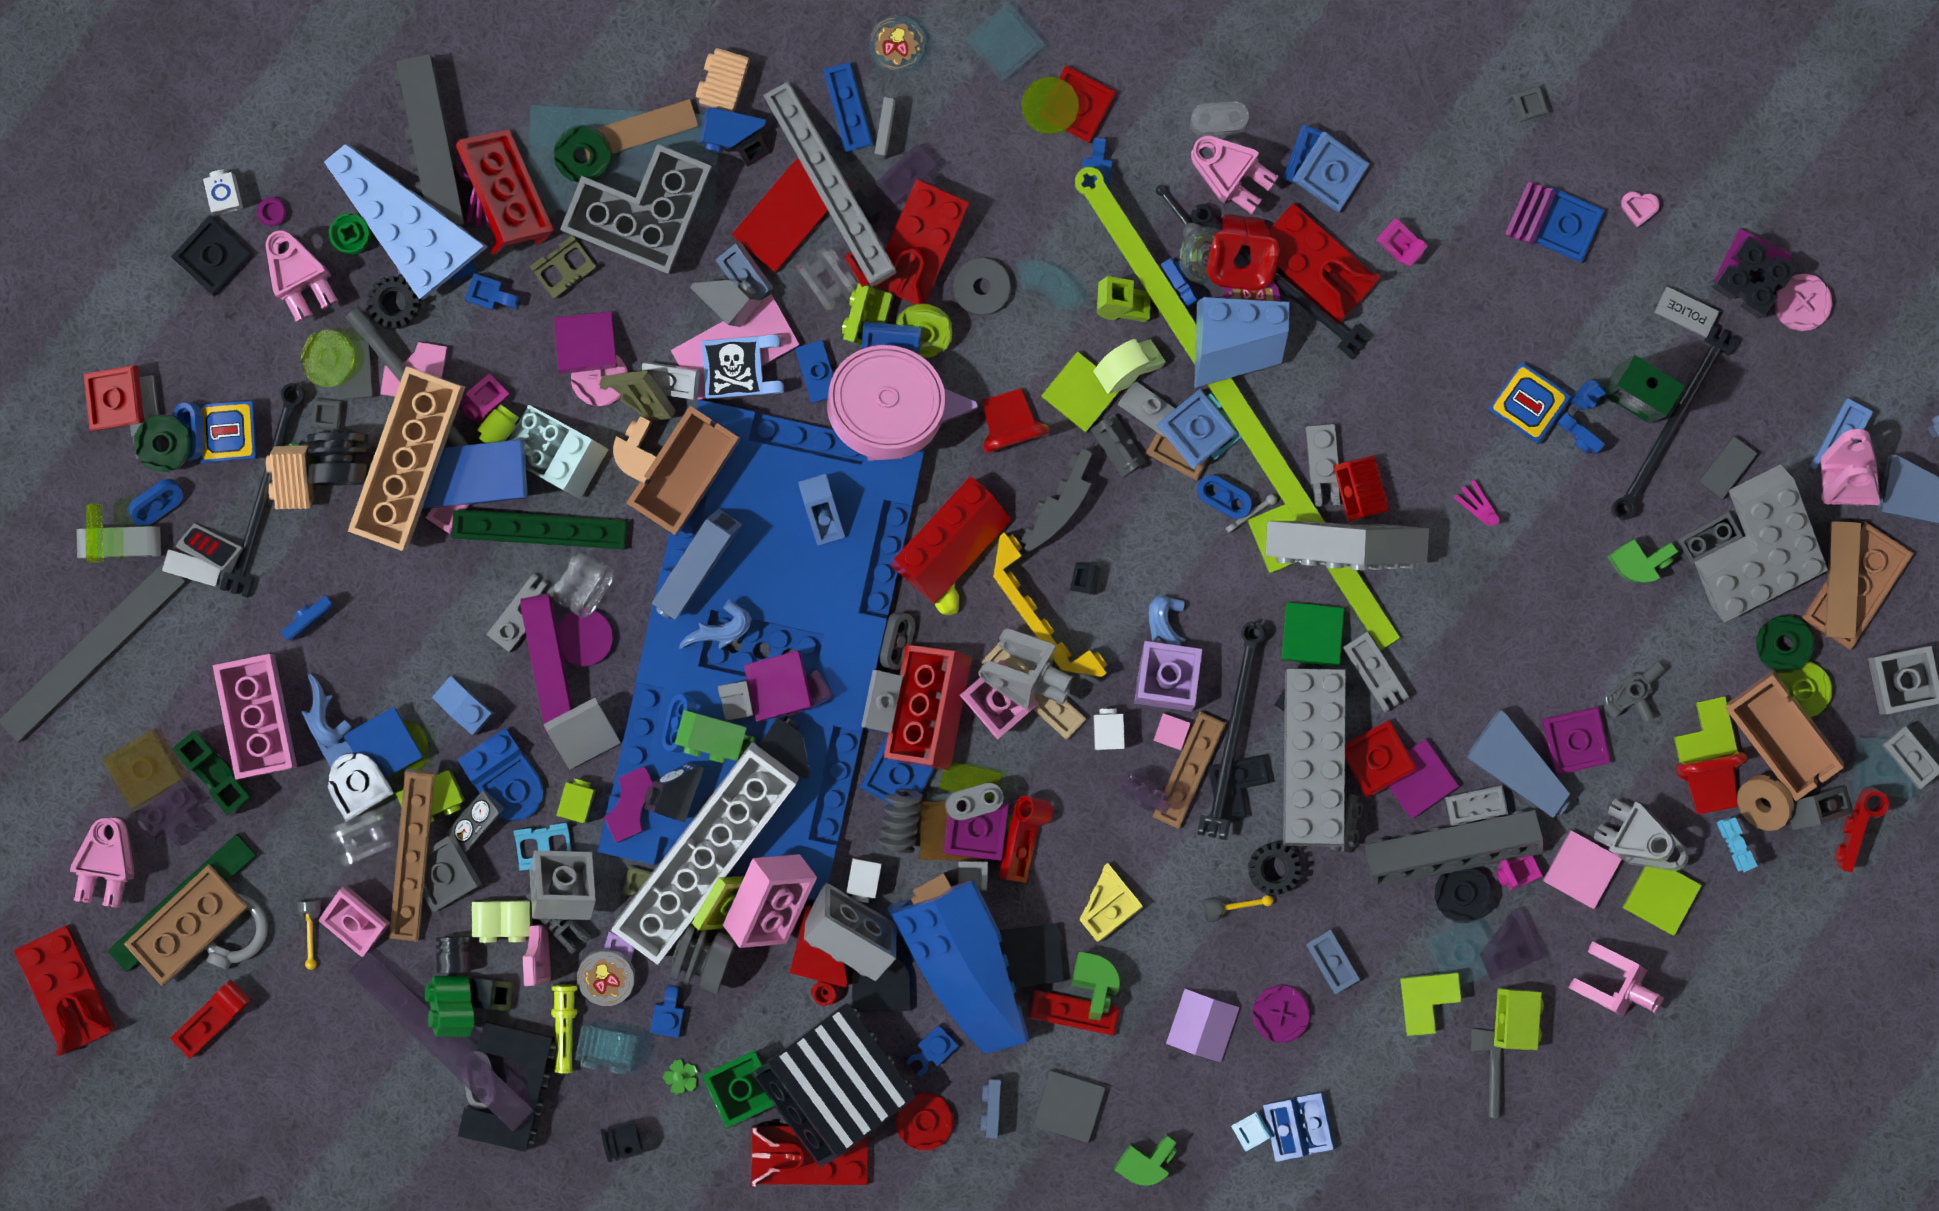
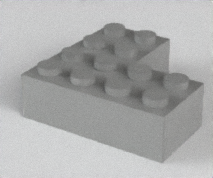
[560,144,712,274]
[1694,464,1828,623]
[1266,520,1429,570]

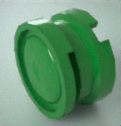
[329,213,372,255]

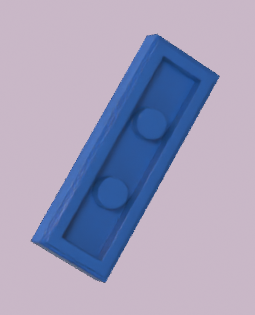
[823,62,873,153]

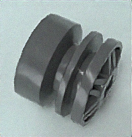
[670,922,736,995]

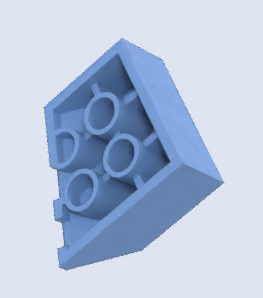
[1194,297,1289,388]

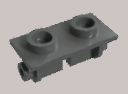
[1090,414,1146,477]
[1329,793,1363,853]

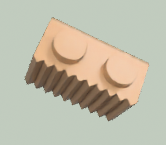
[696,48,750,112]
[266,446,314,510]

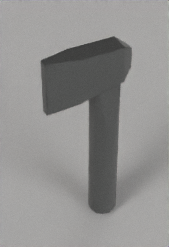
[1471,1028,1502,1119]

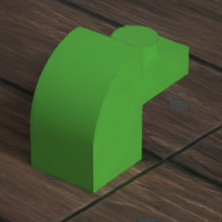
[1607,539,1678,583]
[1071,952,1120,1021]
[1114,1134,1177,1186]

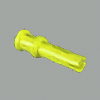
[551,984,577,1073]

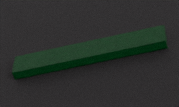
[451,510,627,550]
[107,834,256,972]

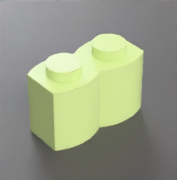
[472,900,533,943]

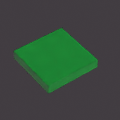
[1281,602,1344,666]

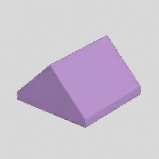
[1166,989,1240,1062]

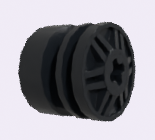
[307,429,369,486]

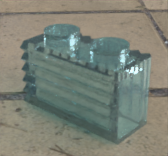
[575,1024,640,1075]

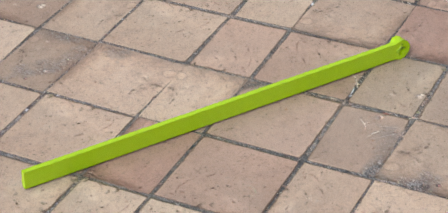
[1075,167,1400,650]

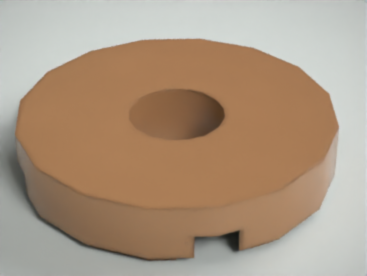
[1737,775,1794,831]

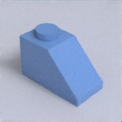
[798,474,845,546]
[432,676,495,735]

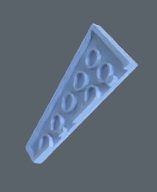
[324,144,488,300]

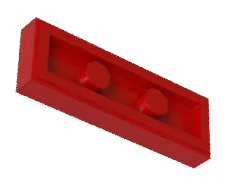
[1029,990,1120,1036]

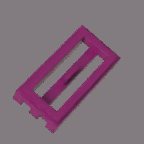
[1505,182,1556,245]

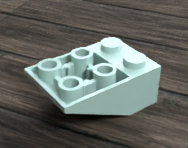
[508,405,609,499]

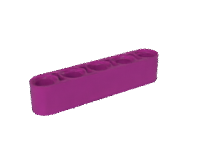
[520,594,573,737]

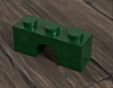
[172,730,255,816]

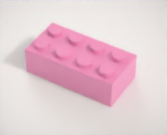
[212,654,297,779]

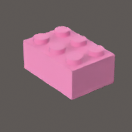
[723,855,817,948]

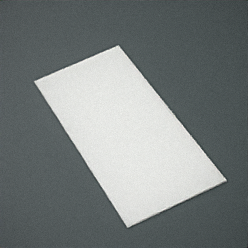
[162,549,220,587]

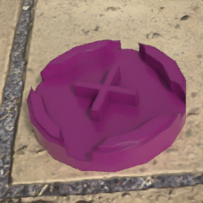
[557,609,613,666]
[1252,985,1310,1043]

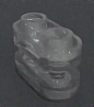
[1190,101,1249,137]
[795,246,858,313]
[553,552,614,618]
[330,810,397,867]

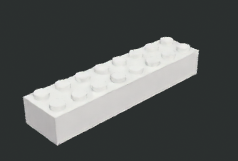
[611,742,799,965]

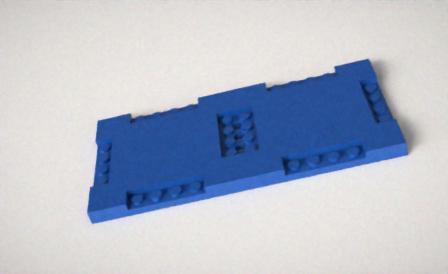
[598,399,925,900]

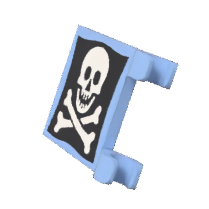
[702,335,784,399]

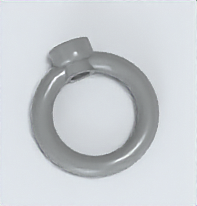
[205,894,268,970]

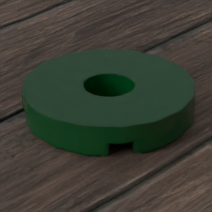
[554,125,612,182]
[133,415,192,472]
[1756,616,1814,673]

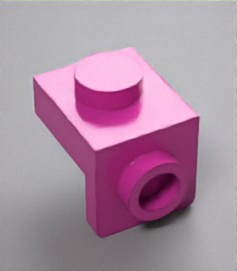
[1376,218,1428,267]
[1496,856,1542,892]

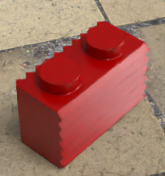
[1333,455,1389,522]

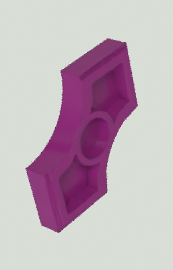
[604,766,653,843]

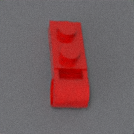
[1834,787,1889,873]
[999,796,1053,883]
[170,979,251,1059]

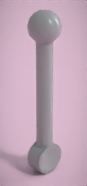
[1225,494,1277,533]

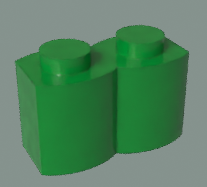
[425,976,474,1037]

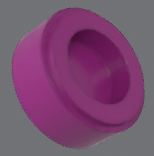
[257,197,287,227]

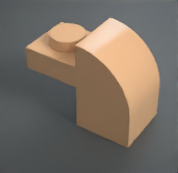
[613,416,656,484]

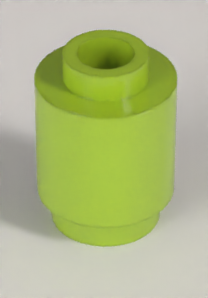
[478,404,519,443]

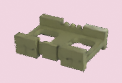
[529,235,597,299]

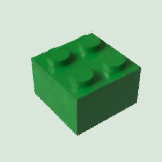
[702,1050,775,1129]

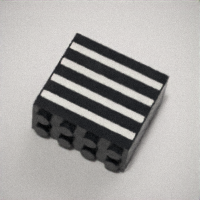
[751,1003,916,1167]

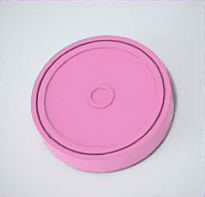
[827,345,945,459]

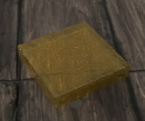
[102,730,182,809]

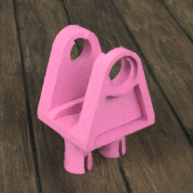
[1191,136,1279,214]
[266,231,338,323]
[1820,429,1880,506]
[70,818,135,908]
[1568,941,1664,1017]

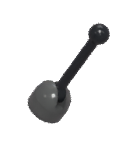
[1156,185,1209,247]

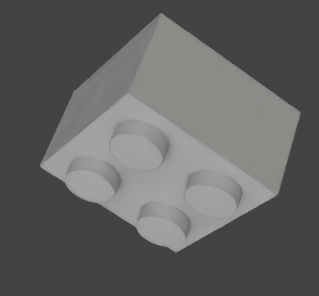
[1868,646,1939,715]
[529,850,596,920]

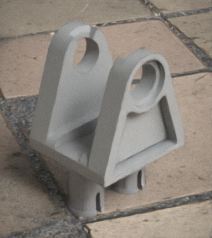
[978,629,1073,710]
[1594,798,1689,871]

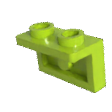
[842,283,893,346]

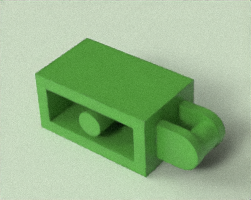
[675,710,757,764]

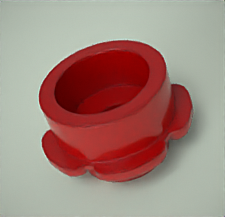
[811,981,839,1006]

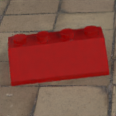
[891,476,1011,605]
[883,645,972,771]

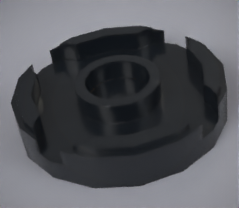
[1434,868,1492,924]

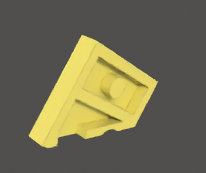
[1080,863,1143,943]

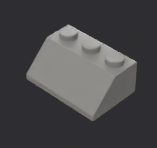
[804,882,897,981]

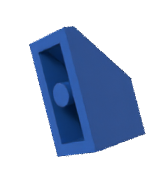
[699,107,766,153]

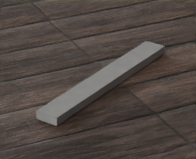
[763,81,897,287]

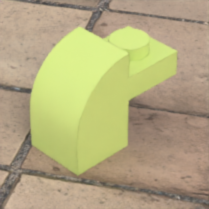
[1093,339,1165,394]

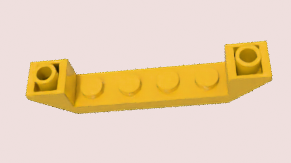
[993,532,1107,677]

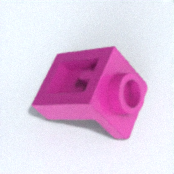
[460,373,509,424]

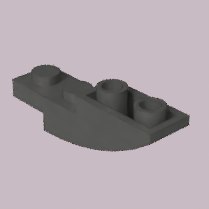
[1021,448,1092,552]
[1678,507,1745,565]

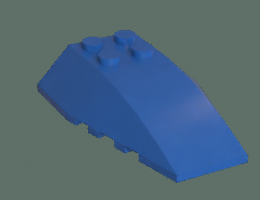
[887,880,1030,1054]

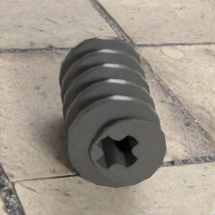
[879,788,923,853]

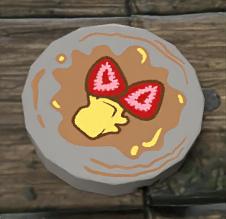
[577,949,635,1006]

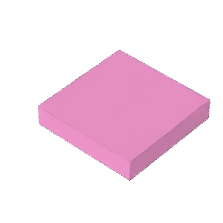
[1542,830,1622,909]

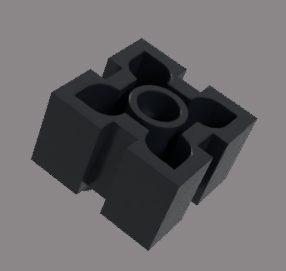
[1712,236,1797,319]

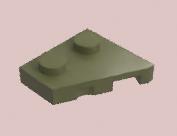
[599,370,676,421]

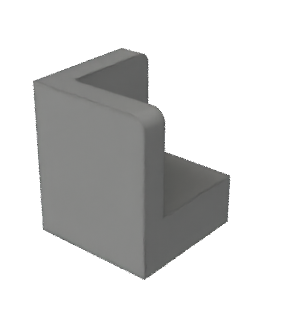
[718,681,754,720]
[958,861,988,891]

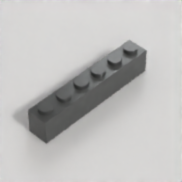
[393,54,467,227]
[1364,810,1543,888]

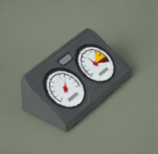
[447,790,505,853]

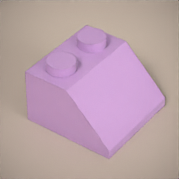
[1134,641,1202,712]

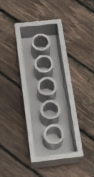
[1283,669,1345,847]

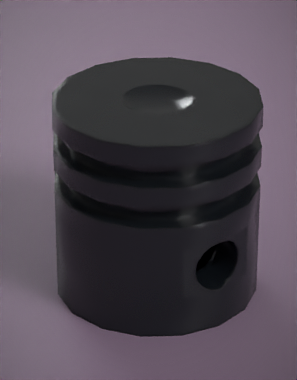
[436,936,471,973]
[601,1121,643,1162]

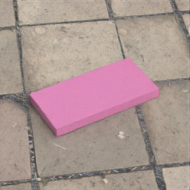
[671,294,800,400]

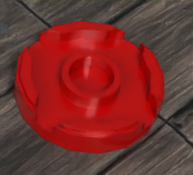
[896,1093,953,1151]

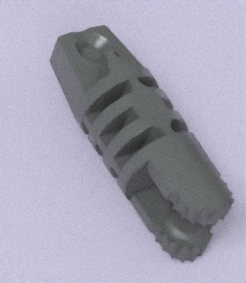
[526,892,591,954]

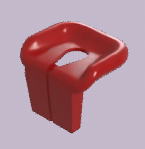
[1207,214,1280,291]
[982,388,1050,455]
[1675,752,1747,815]

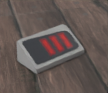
[176,523,243,574]

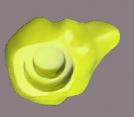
[935,583,959,615]

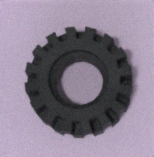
[367,276,421,329]
[1248,843,1301,895]

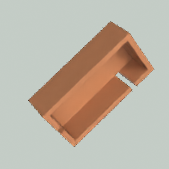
[627,406,741,536]
[1726,669,1844,801]

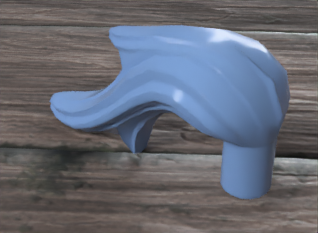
[1148,595,1186,646]
[679,599,752,649]
[302,674,352,746]

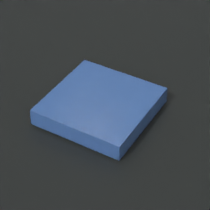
[1292,132,1370,212]
[1156,389,1237,469]

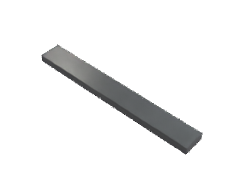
[0,561,186,742]

